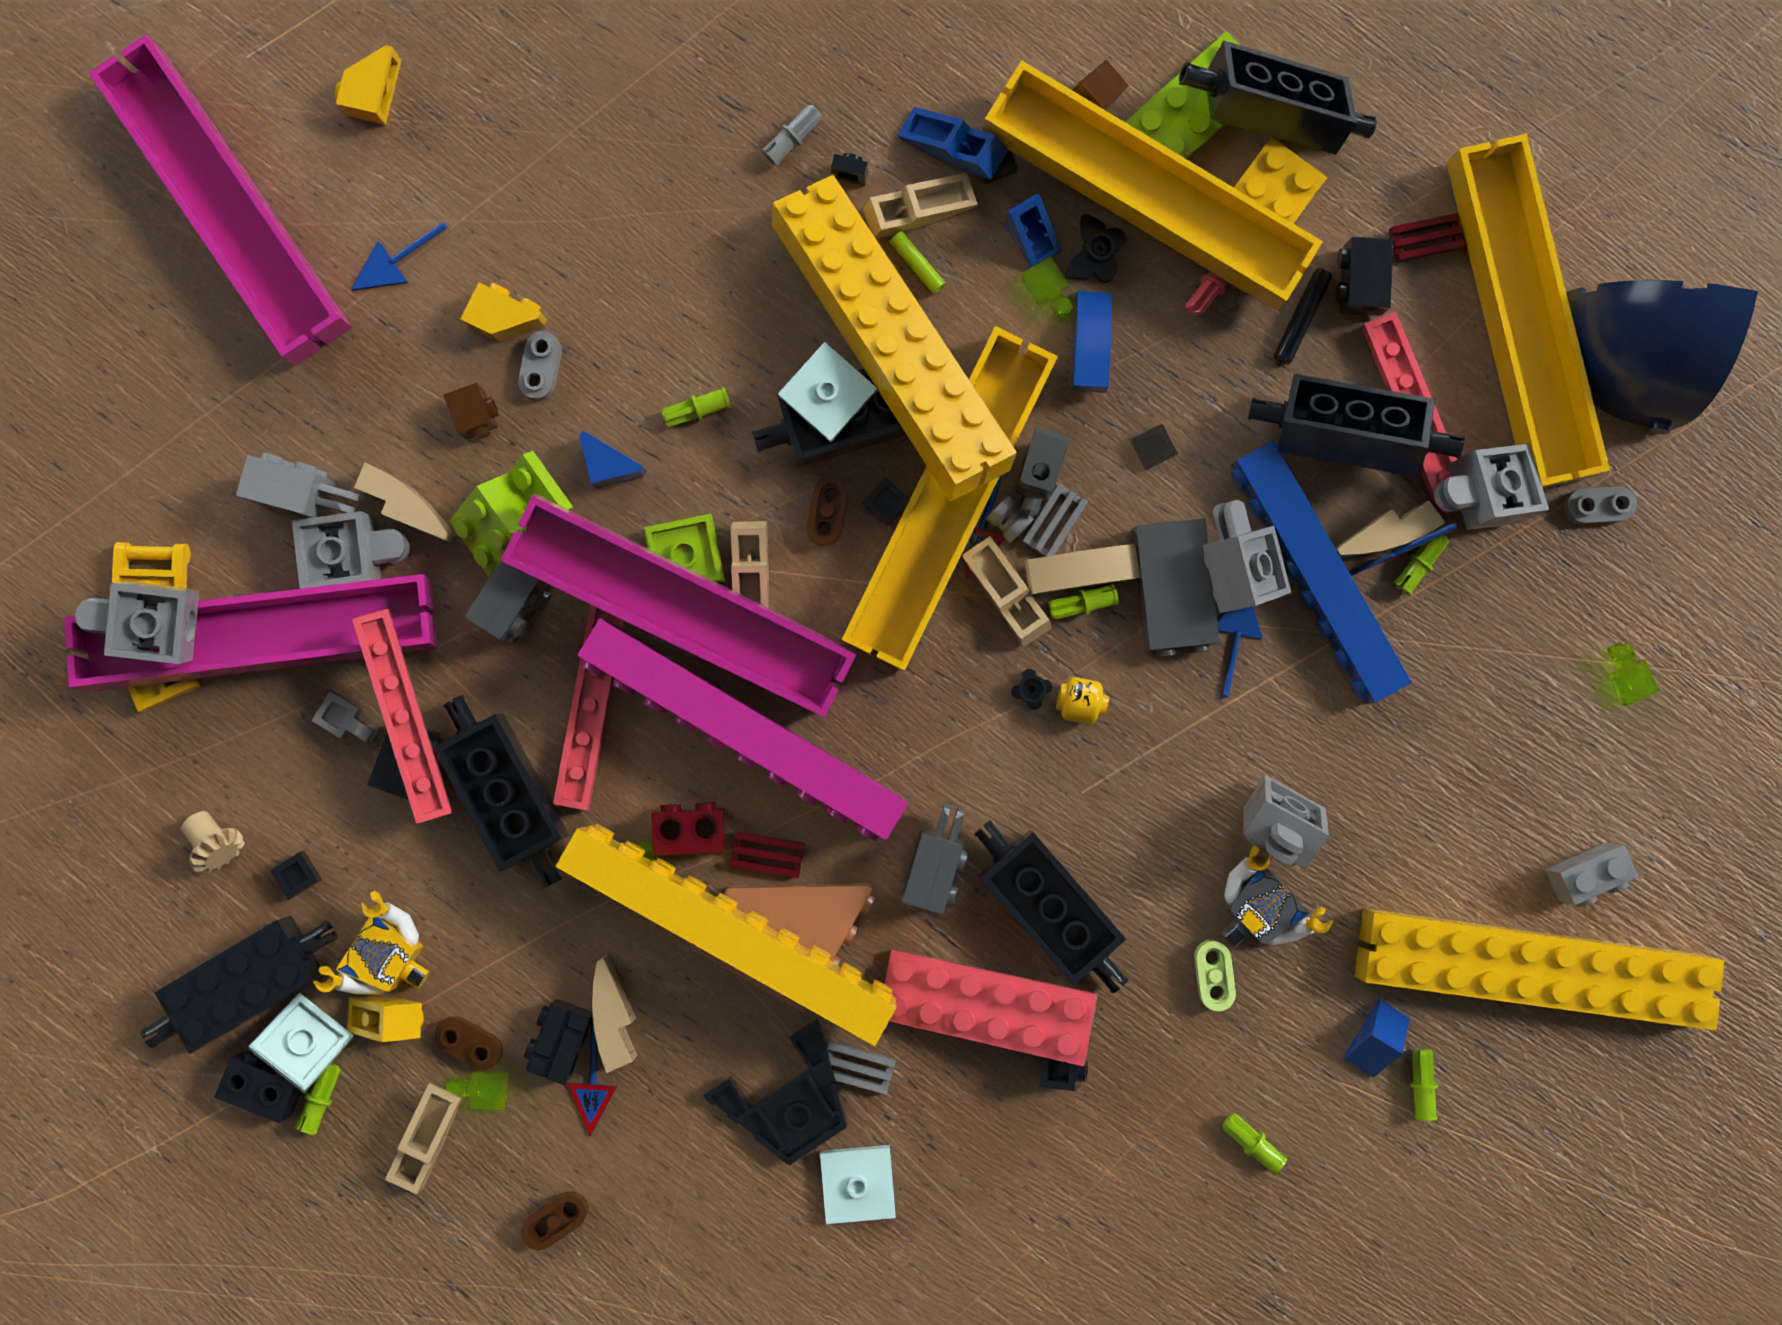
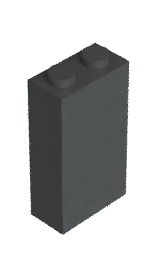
[1132,518,1220,657]

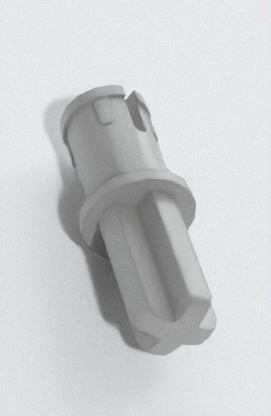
[761,105,822,166]

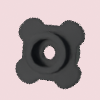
[1011,669,1052,710]

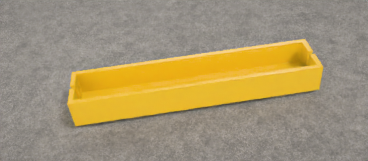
[983,60,1323,312]
[1446,133,1610,488]
[772,175,1017,502]
[841,326,1058,672]
[555,824,897,1046]
[1354,908,1725,1031]

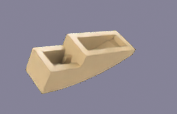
[863,173,978,239]
[354,462,456,544]
[1335,501,1445,558]
[731,521,769,608]
[961,536,1052,648]
[1025,544,1141,595]
[592,954,637,1073]
[385,1083,462,1195]

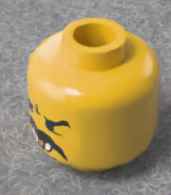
[1056,677,1109,725]

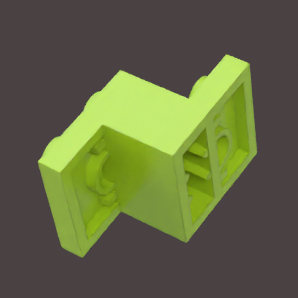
[449,450,573,576]

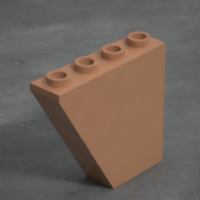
[693,883,875,1012]

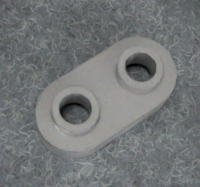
[518,331,562,401]
[1563,487,1637,524]

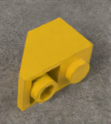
[460,282,547,342]

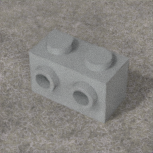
[1545,842,1639,907]

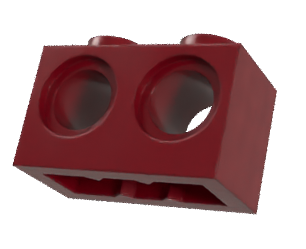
[651,802,727,856]

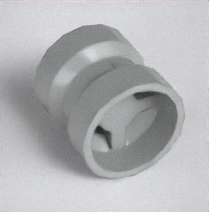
[986,495,1034,543]

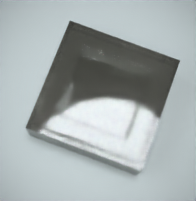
[1130,424,1178,471]

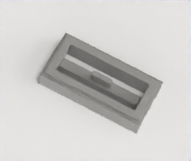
[1022,483,1088,557]
[827,1040,896,1095]

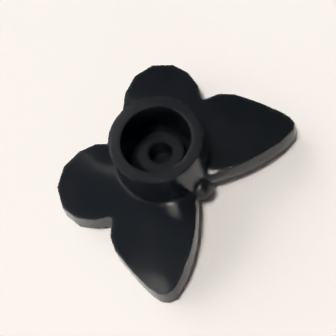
[1065,214,1126,283]

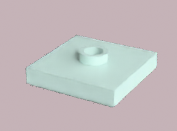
[778,342,877,443]
[249,993,354,1093]
[820,1145,896,1224]

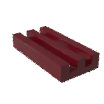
[1389,213,1466,263]
[730,831,805,878]

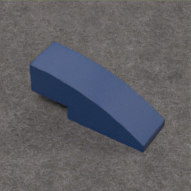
[897,107,1008,180]
[1071,291,1112,393]

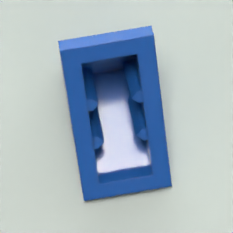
[1004,194,1062,269]
[579,431,647,488]
[1342,999,1410,1077]

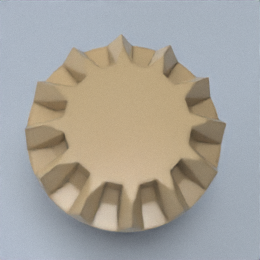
[181,811,245,874]

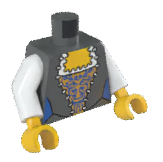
[1221,845,1333,948]

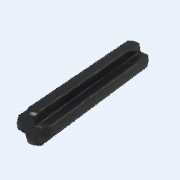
[1274,268,1332,365]

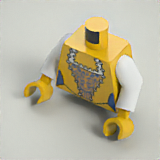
[313,891,430,994]

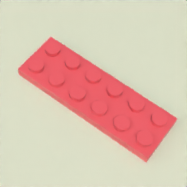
[885,949,1098,1066]

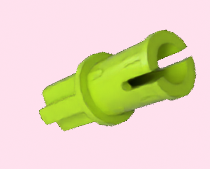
[662,387,732,428]
[1392,530,1449,596]
[1048,583,1119,620]
[1410,1048,1439,1121]
[295,1063,340,1135]
[1222,1113,1287,1175]

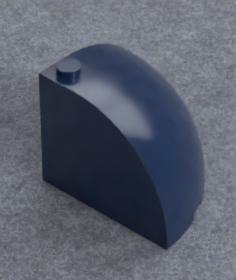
[1566,280,1758,434]

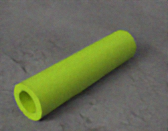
[889,231,946,295]

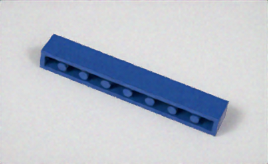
[1230,440,1412,704]

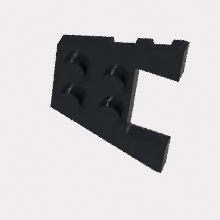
[703,1018,848,1165]

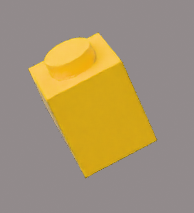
[334,45,402,125]
[347,997,424,1042]

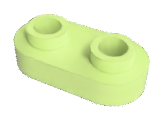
[1194,940,1236,1011]

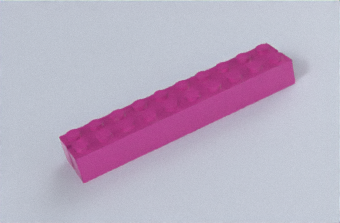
[88,34,352,366]
[500,494,856,717]
[64,574,439,692]
[577,618,908,841]

